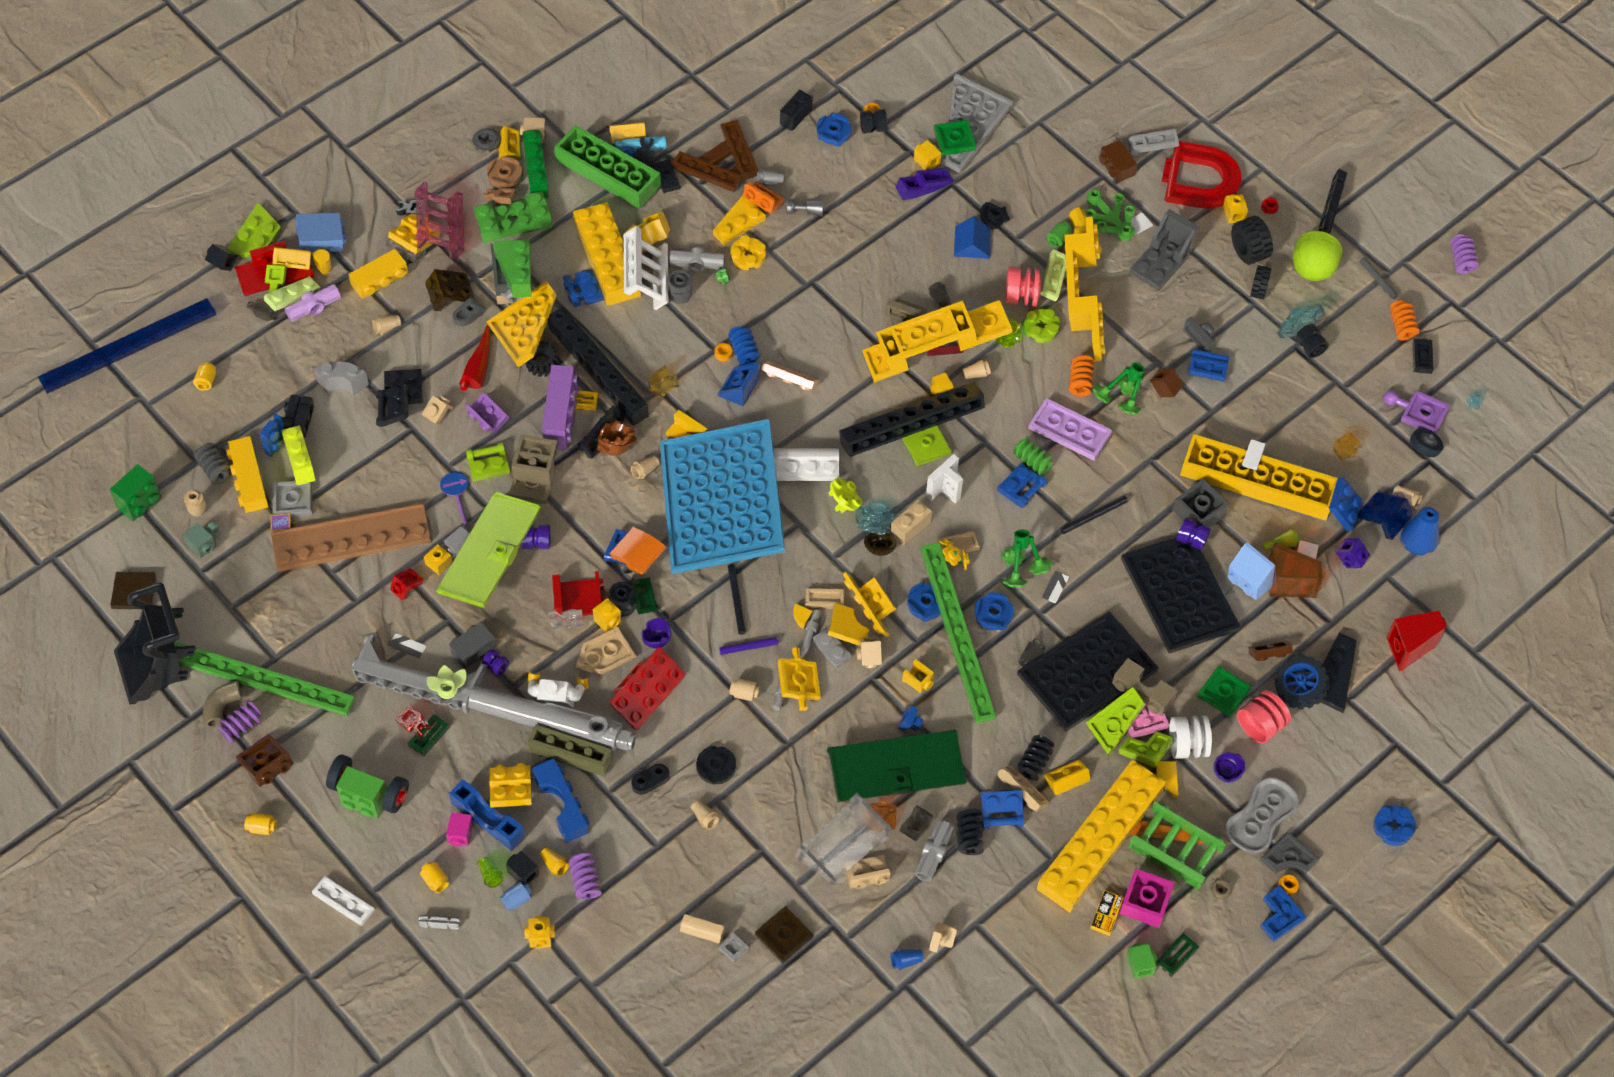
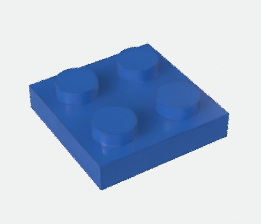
[1329,477,1362,531]

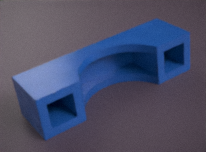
[532,758,590,843]
[449,779,525,851]

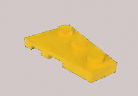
[713,195,766,246]

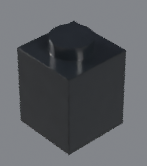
[205,244,238,271]
[506,851,539,885]

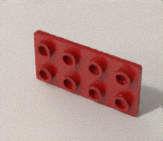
[235,241,314,296]
[609,647,686,730]

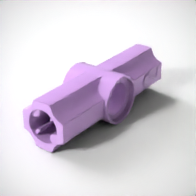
[284,284,341,322]

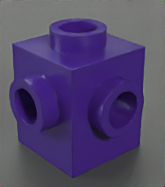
[1336,538,1370,568]

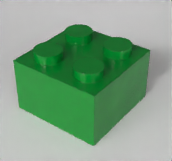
[110,464,161,522]

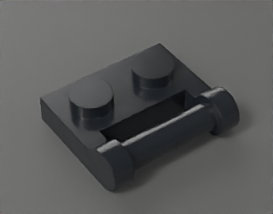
[376,384,408,427]

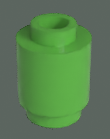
[1047,222,1072,248]

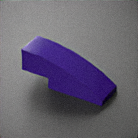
[895,168,954,200]

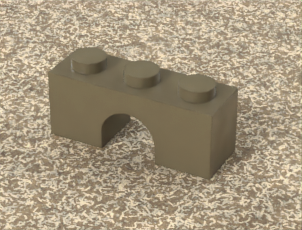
[1112,658,1178,716]

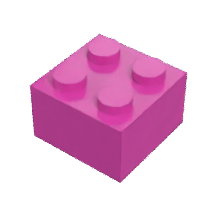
[1119,868,1175,928]

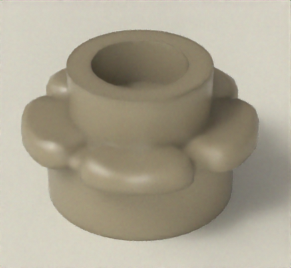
[1210,880,1231,900]

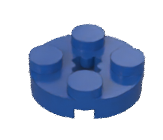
[817,113,851,147]
[907,583,941,622]
[975,593,1014,630]
[1373,805,1416,846]

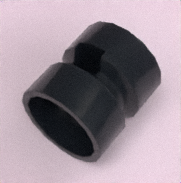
[860,109,888,134]
[1295,324,1329,358]
[609,582,635,617]

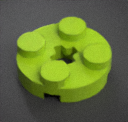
[1023,309,1060,343]

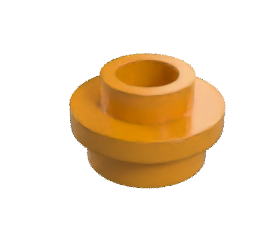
[1278,875,1299,895]

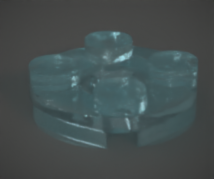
[856,502,894,535]

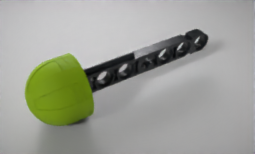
[1293,168,1347,282]

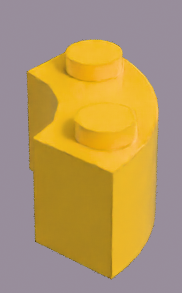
[623,211,671,253]

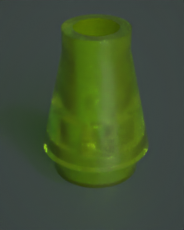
[477,857,503,888]

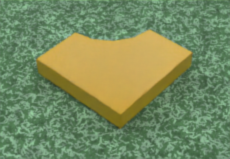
[828,603,869,646]

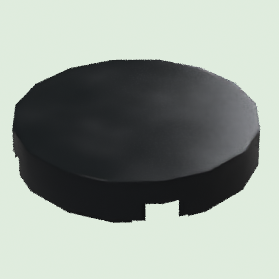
[696,746,736,785]

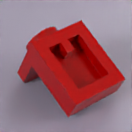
[390,568,424,601]

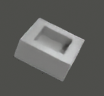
[719,933,749,963]

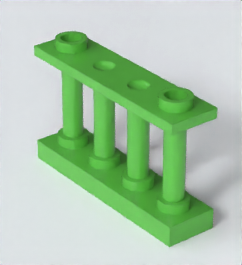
[1129,802,1226,890]

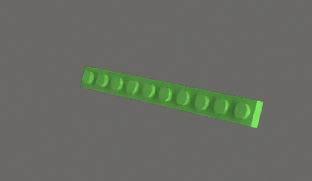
[920,543,996,724]
[173,641,355,716]

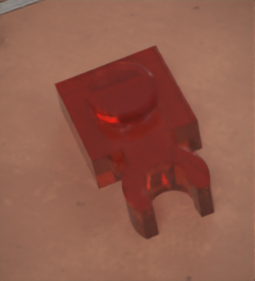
[395,705,431,737]

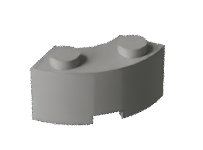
[314,361,369,395]

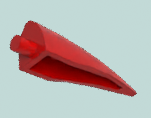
[459,325,490,391]

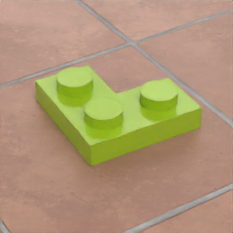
[1119,731,1174,767]

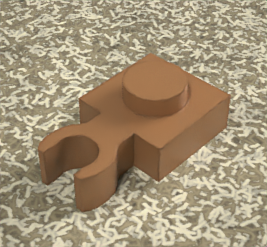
[483,188,517,205]

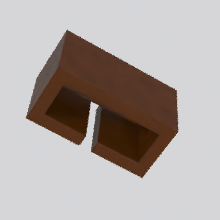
[1099,140,1137,183]

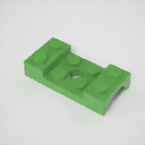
[473,191,552,243]

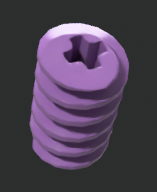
[1450,234,1479,274]
[216,700,261,743]
[569,853,602,899]

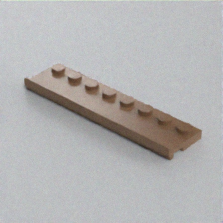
[271,503,431,572]

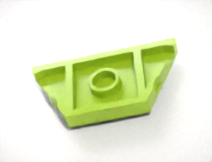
[227,203,282,258]

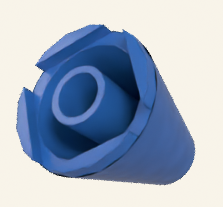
[1400,507,1439,556]

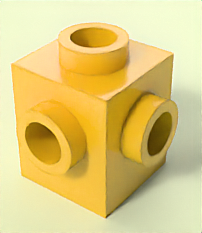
[525,916,555,948]

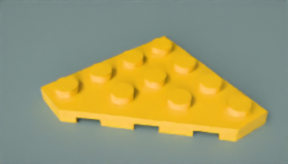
[486,281,557,367]

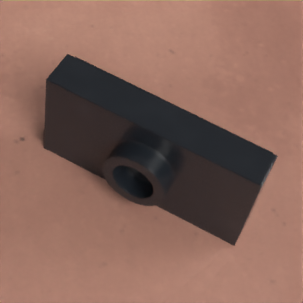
[652,159,680,193]

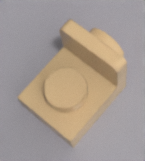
[929,922,957,953]

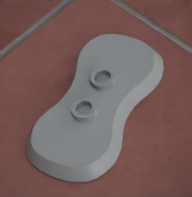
[1225,777,1299,854]

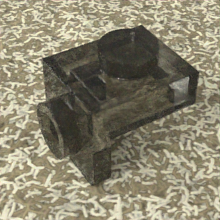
[899,805,933,841]

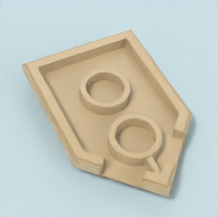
[575,626,637,675]

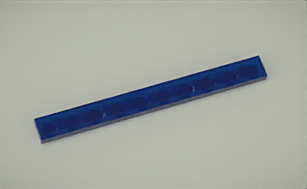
[38,298,216,394]

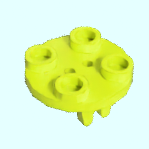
[828,477,863,513]

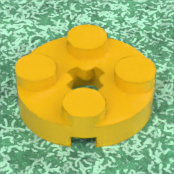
[730,235,766,270]

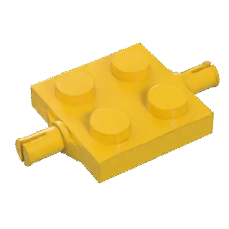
[777,647,821,711]

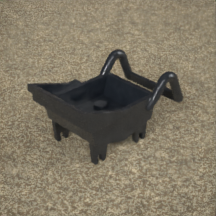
[114,582,196,705]

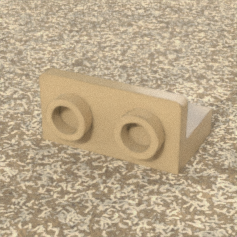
[844,855,890,889]

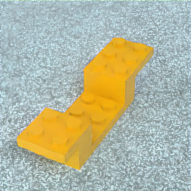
[1065,217,1105,362]
[862,300,1013,383]

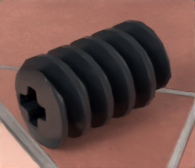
[1017,735,1054,781]
[956,809,984,856]

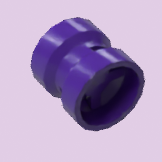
[482,649,510,676]

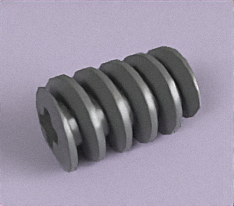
[194,443,230,485]

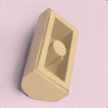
[680,914,725,944]

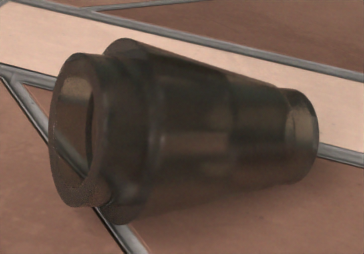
[928,282,952,308]
[1018,639,1046,667]

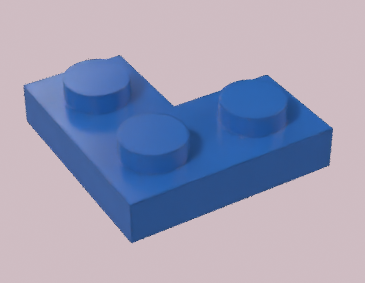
[1260,886,1307,942]

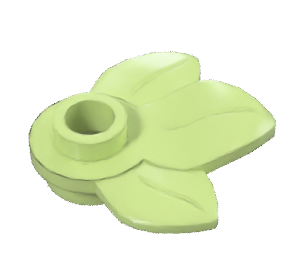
[427,665,467,699]

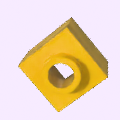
[930,372,954,396]
[424,544,453,575]

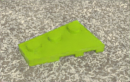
[1086,687,1146,755]

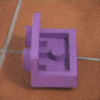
[465,392,510,434]

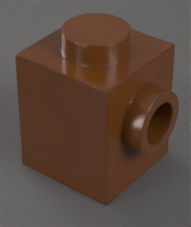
[1150,368,1183,397]

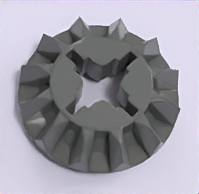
[472,128,500,152]

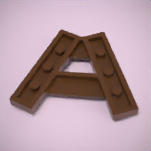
[672,120,759,193]

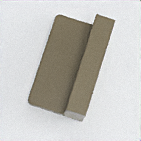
[886,298,927,322]

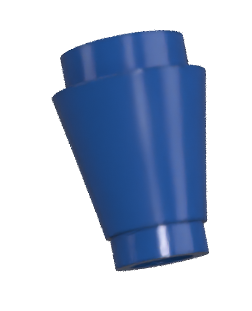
[891,949,923,970]

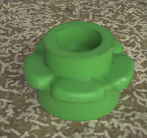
[716,268,730,285]

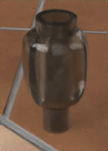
[247,301,279,321]

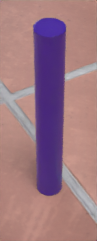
[719,637,778,655]

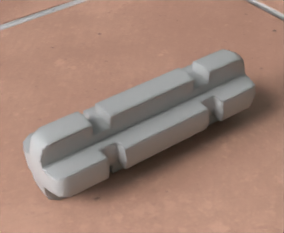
[419,915,460,930]

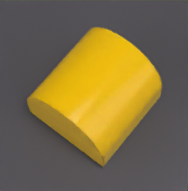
[312,249,332,275]

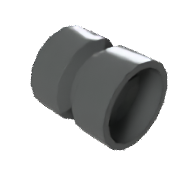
[668,270,692,304]

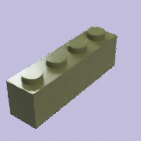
[528,724,612,777]

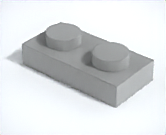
[812,628,852,669]

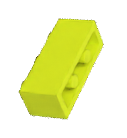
[281,425,316,485]

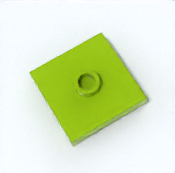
[902,426,951,467]

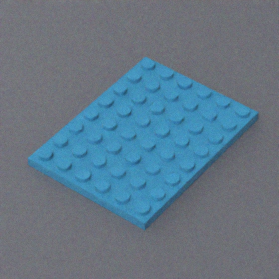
[660,419,785,574]

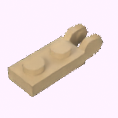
[997,766,1050,812]

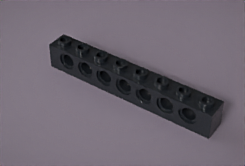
[548,307,649,426]
[839,382,985,457]

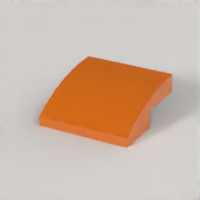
[610,527,666,575]

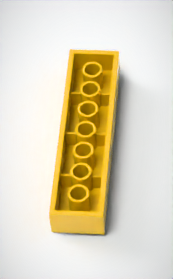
[1180,434,1338,521]
[1037,759,1166,913]

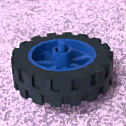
[1274,655,1329,709]

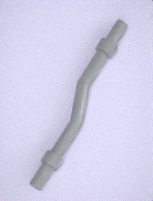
[773,610,821,711]

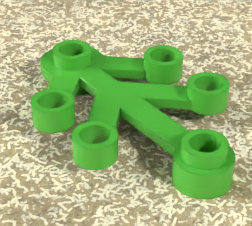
[1085,189,1135,241]

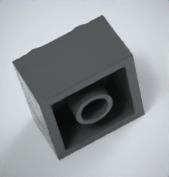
[1172,479,1229,527]

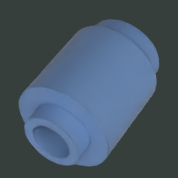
[500,882,532,911]

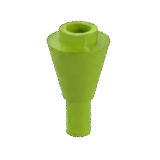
[1262,529,1299,550]

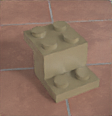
[509,435,558,504]

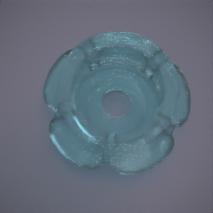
[1467,392,1483,409]

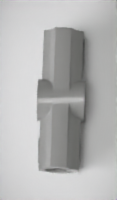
[669,248,725,272]
[915,820,954,882]

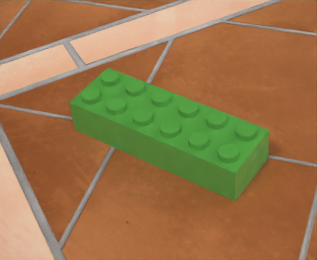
[554,125,661,209]

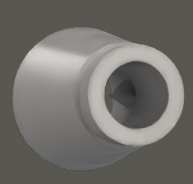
[757,170,784,187]

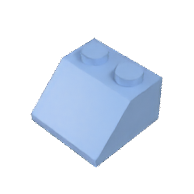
[1228,542,1275,600]

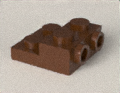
[236,734,294,787]

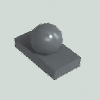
[1183,317,1214,352]

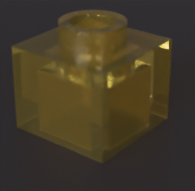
[1333,432,1360,461]

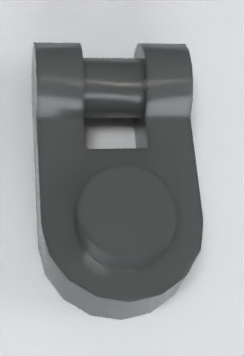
[452,298,485,327]

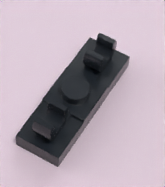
[577,405,625,458]

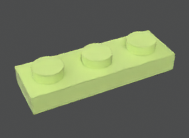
[1040,249,1066,302]
[264,276,321,311]

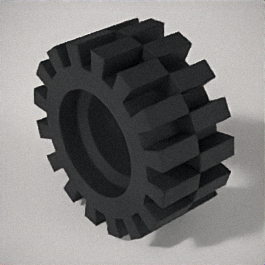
[1250,265,1272,300]
[526,341,559,377]

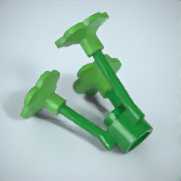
[1093,362,1145,415]
[1001,529,1053,587]

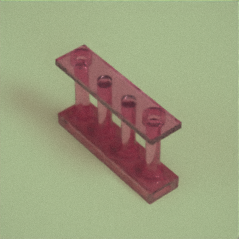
[415,181,464,260]

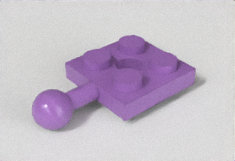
[1383,391,1450,434]

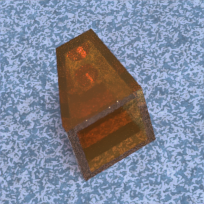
[1268,543,1326,598]

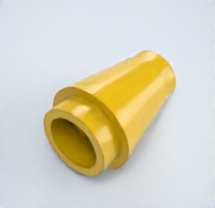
[540,847,569,876]

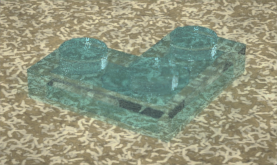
[1277,305,1324,338]

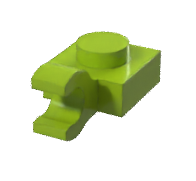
[265,265,287,293]

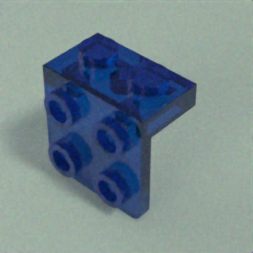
[1357,492,1413,540]

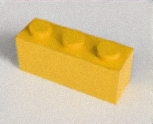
[348,249,408,299]

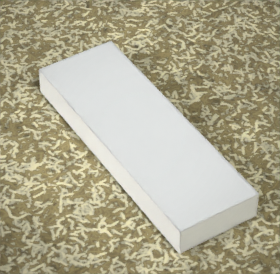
[312,876,375,926]

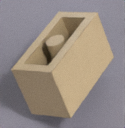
[891,500,932,546]

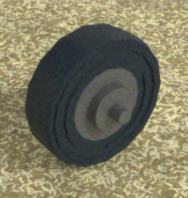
[1410,428,1444,457]

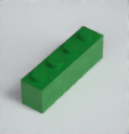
[522,130,549,198]

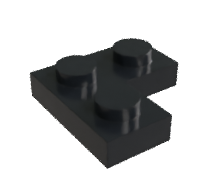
[384,369,423,404]

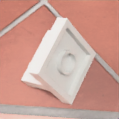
[926,454,963,504]

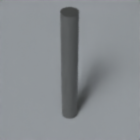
[1359,257,1398,300]

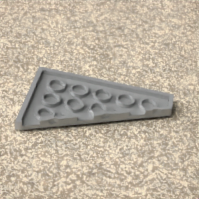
[945,73,1013,173]

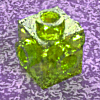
[996,319,1023,348]

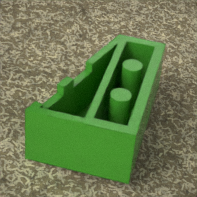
[493,240,532,298]

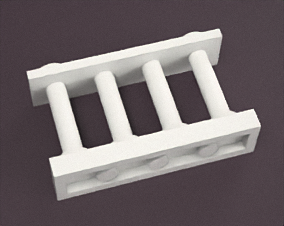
[624,226,669,310]

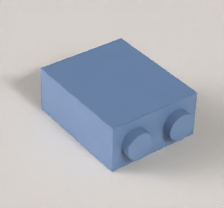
[296,213,346,253]

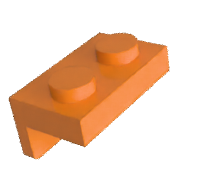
[743,181,784,214]

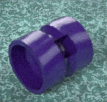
[1176,518,1211,550]
[522,524,551,549]

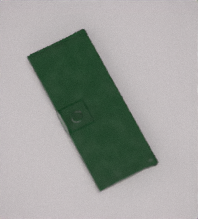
[827,729,966,803]

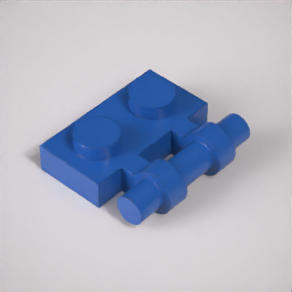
[563,269,604,307]

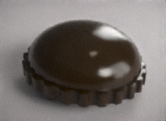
[864,531,896,556]

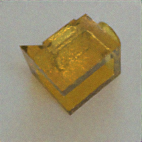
[648,365,679,397]

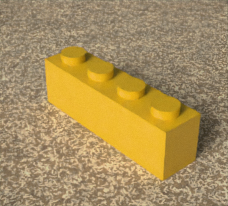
[226,436,269,513]

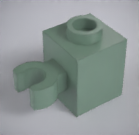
[182,521,221,558]

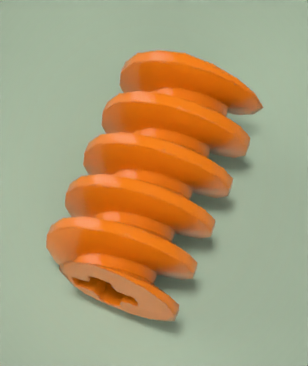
[1390,300,1420,341]
[1069,355,1095,397]

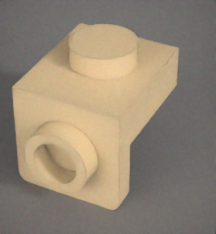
[422,395,454,425]

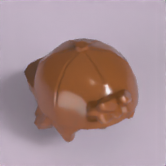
[597,420,637,456]

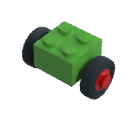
[326,754,409,818]

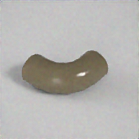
[203,681,242,728]

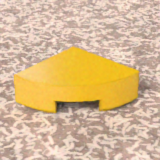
[793,603,813,629]

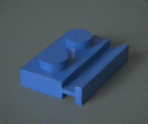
[1188,349,1229,382]
[259,414,285,457]

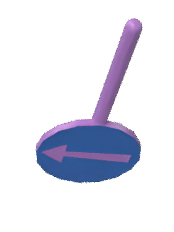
[440,472,468,524]

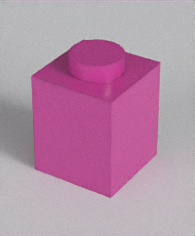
[446,812,473,847]

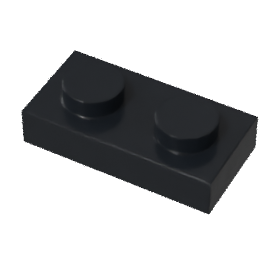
[1412,338,1434,374]

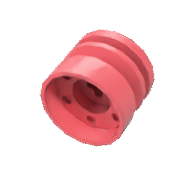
[1005,266,1041,307]
[1237,690,1291,744]

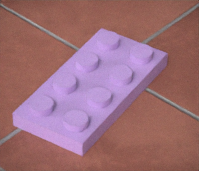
[1028,398,1112,461]

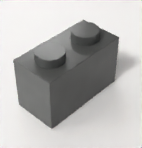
[449,622,497,669]

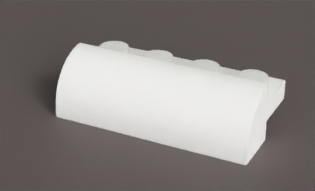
[774,448,839,481]

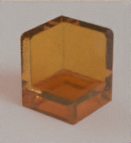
[867,802,897,832]

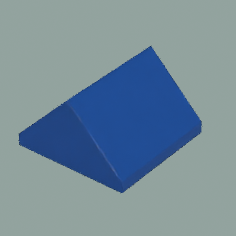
[954,216,991,259]
[717,362,760,406]

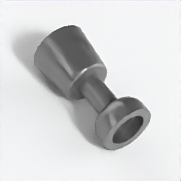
[787,198,823,216]

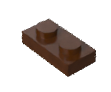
[1248,640,1293,661]

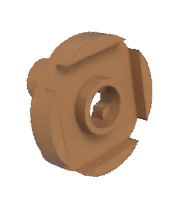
[487,157,523,189]

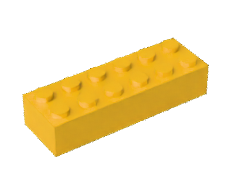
[573,202,641,306]

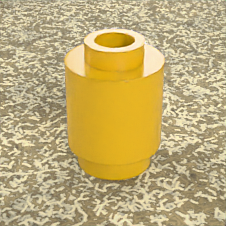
[193,362,216,391]
[245,813,277,835]
[420,862,449,893]

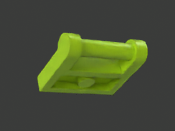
[466,442,510,482]

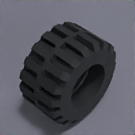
[1231,216,1273,265]

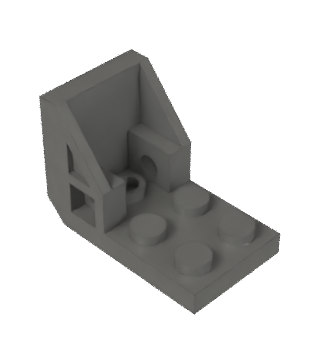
[1129,209,1199,291]

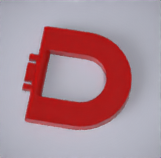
[1162,141,1242,209]

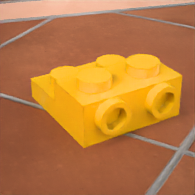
[388,213,441,254]
[489,763,532,808]

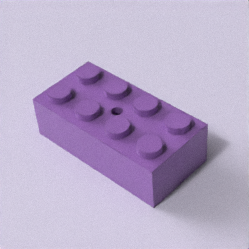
[542,365,579,450]

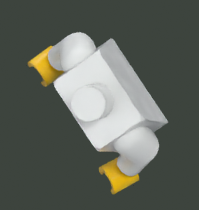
[527,671,589,709]

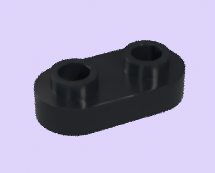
[631,764,669,795]

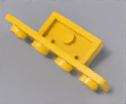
[843,571,896,637]

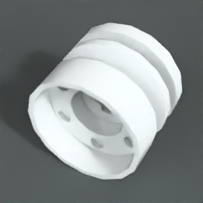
[1169,716,1212,759]

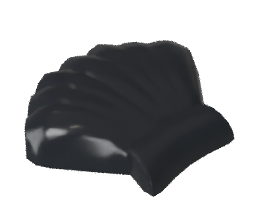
[980,202,1010,230]

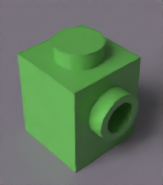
[1126,943,1157,979]

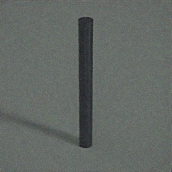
[1060,496,1128,534]
[727,564,746,635]

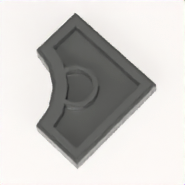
[1261,832,1319,875]

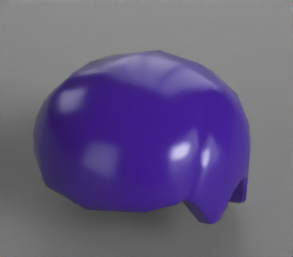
[642,618,672,648]
[1214,752,1245,783]

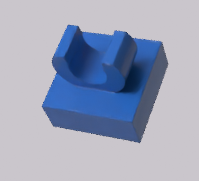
[898,706,924,732]

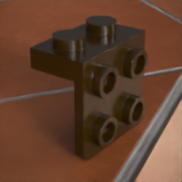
[425,269,475,312]

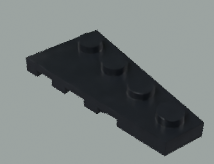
[1310,632,1357,713]

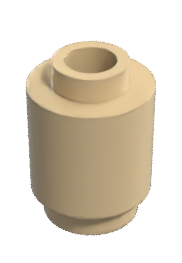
[184,490,206,516]
[730,678,760,701]

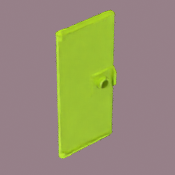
[436,491,541,608]

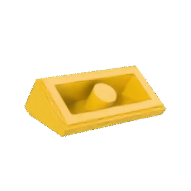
[499,126,521,160]
[1044,760,1090,795]

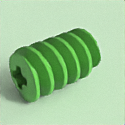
[1013,436,1054,476]

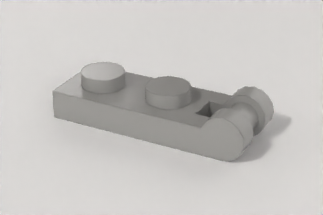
[1128,129,1179,156]

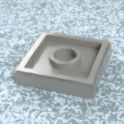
[273,481,312,517]

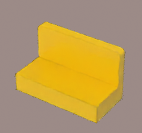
[609,121,646,144]
[666,410,708,439]

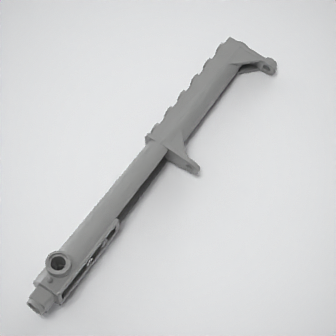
[352,633,637,752]

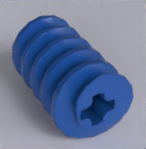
[728,326,760,366]

